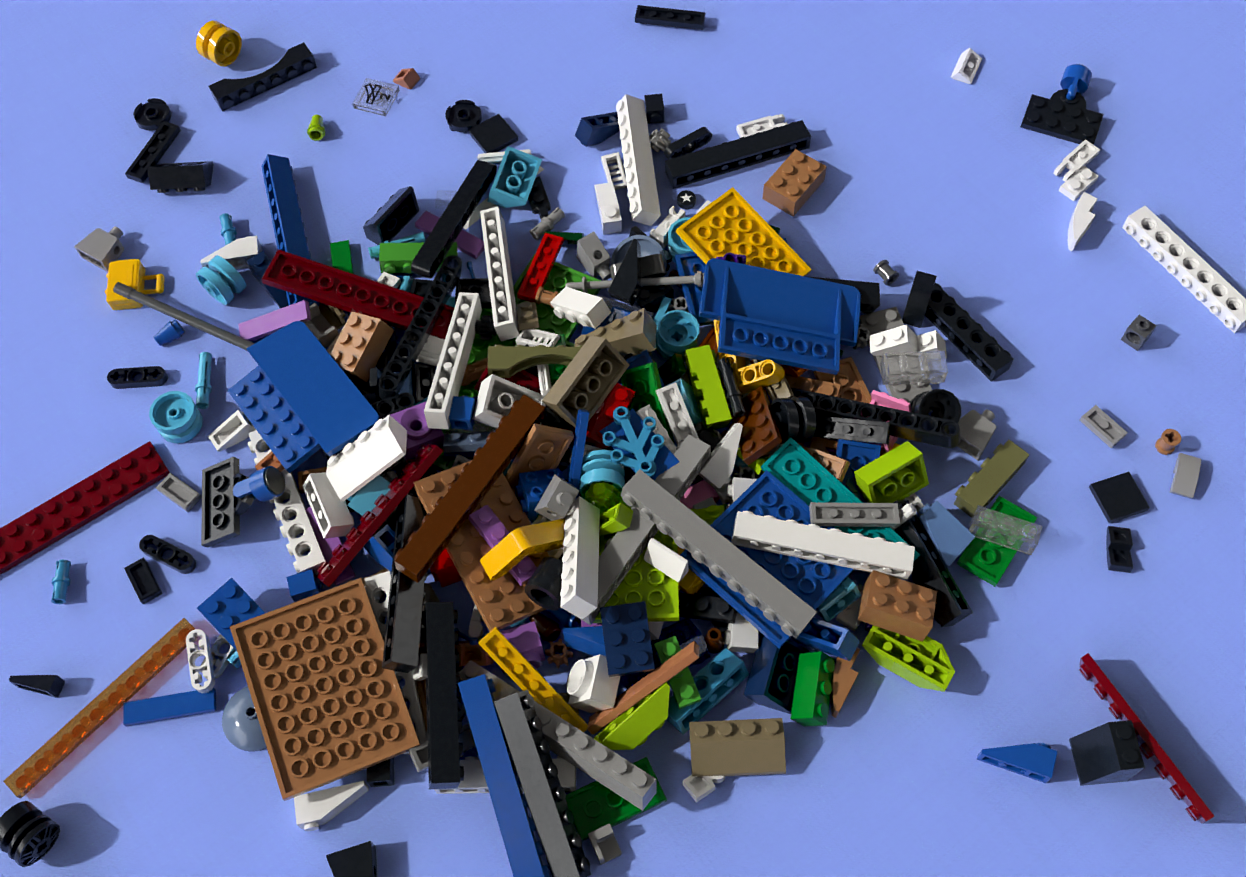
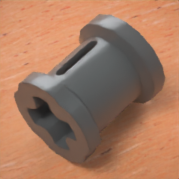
[873,260,899,285]

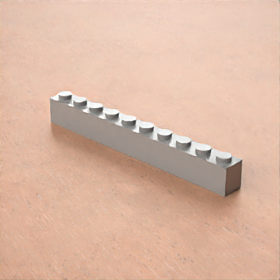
[569,434,711,625]
[621,469,817,638]
[457,660,657,811]

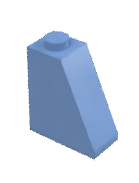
[918,500,975,568]

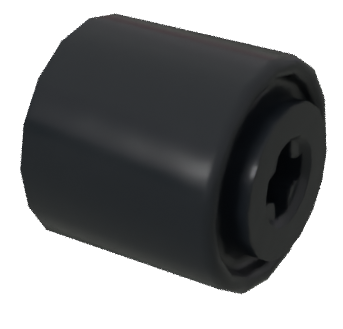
[524,557,563,611]

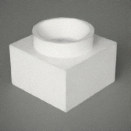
[566,654,620,713]

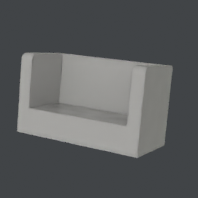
[304,303,339,348]

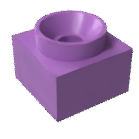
[390,401,444,461]
[501,621,545,674]

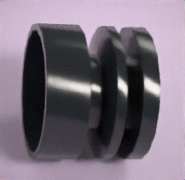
[910,389,961,431]
[0,801,60,867]

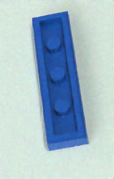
[568,409,589,498]
[123,688,216,727]

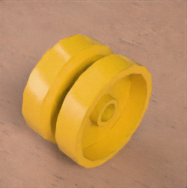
[196,20,242,67]

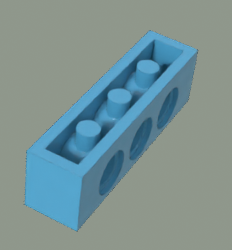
[666,648,749,735]

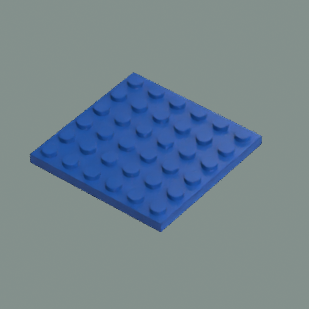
[680,470,855,649]

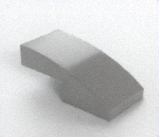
[1170,453,1201,499]

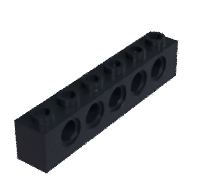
[925,283,1013,382]

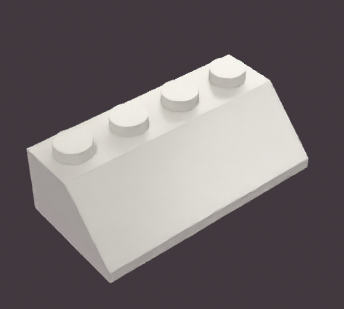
[326,415,407,502]

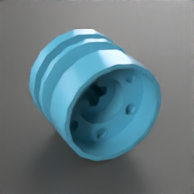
[656,310,699,362]
[580,450,625,503]

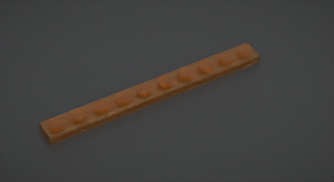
[3,618,195,799]

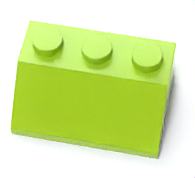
[854,441,929,503]

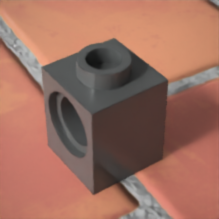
[1121,314,1157,351]

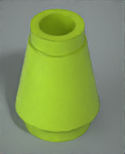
[307,115,325,141]

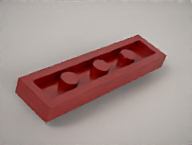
[517,233,564,302]

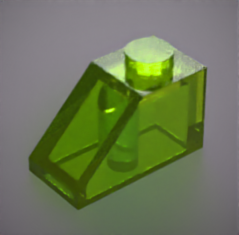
[585,481,633,514]

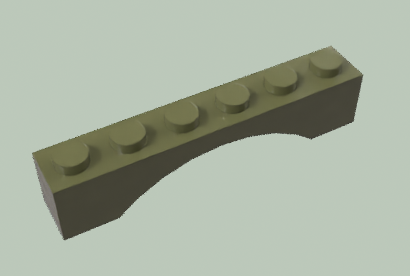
[487,345,583,378]

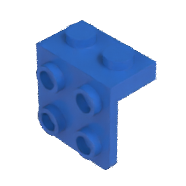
[515,468,565,521]

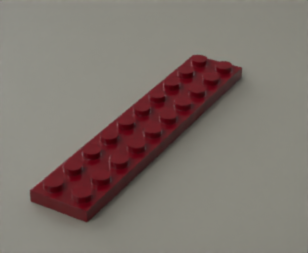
[262,249,455,339]
[0,441,170,575]

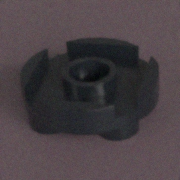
[133,98,171,131]
[445,100,482,132]

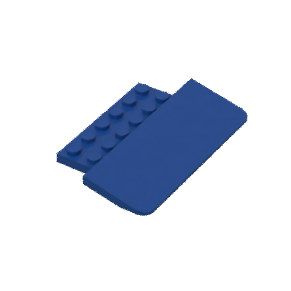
[699,258,861,375]
[227,321,379,473]

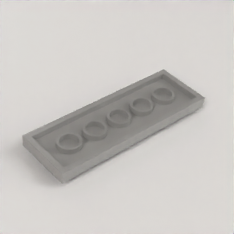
[859,307,932,412]

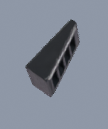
[9,675,65,698]

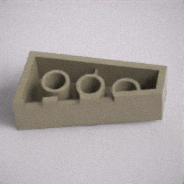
[574,308,657,358]

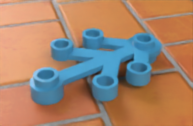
[603,406,664,478]

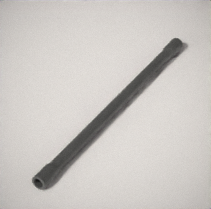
[113,282,255,351]

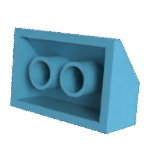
[487,146,542,208]

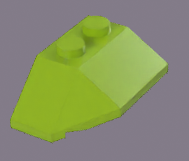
[862,626,955,692]
[594,682,670,750]

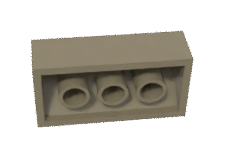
[542,335,629,428]
[689,718,786,777]

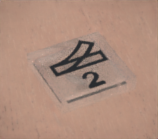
[352,78,400,116]

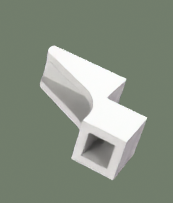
[870,325,947,363]

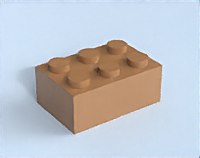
[762,149,827,216]
[330,312,394,383]
[858,570,937,642]

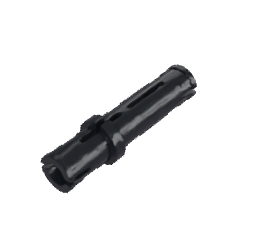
[718,358,746,418]

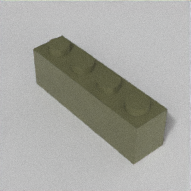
[954,440,1030,520]

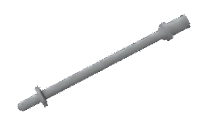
[565,271,704,293]

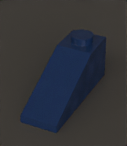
[575,112,620,147]
[246,251,289,309]

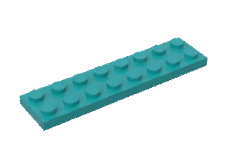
[761,438,920,562]

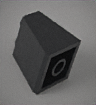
[1069,720,1145,786]

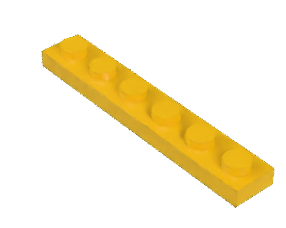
[478,626,588,732]

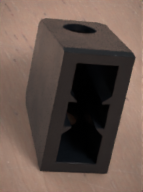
[326,841,377,877]

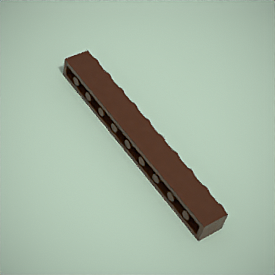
[394,395,545,583]

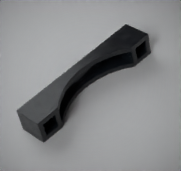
[208,42,317,112]

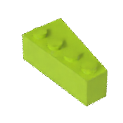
[684,345,732,430]

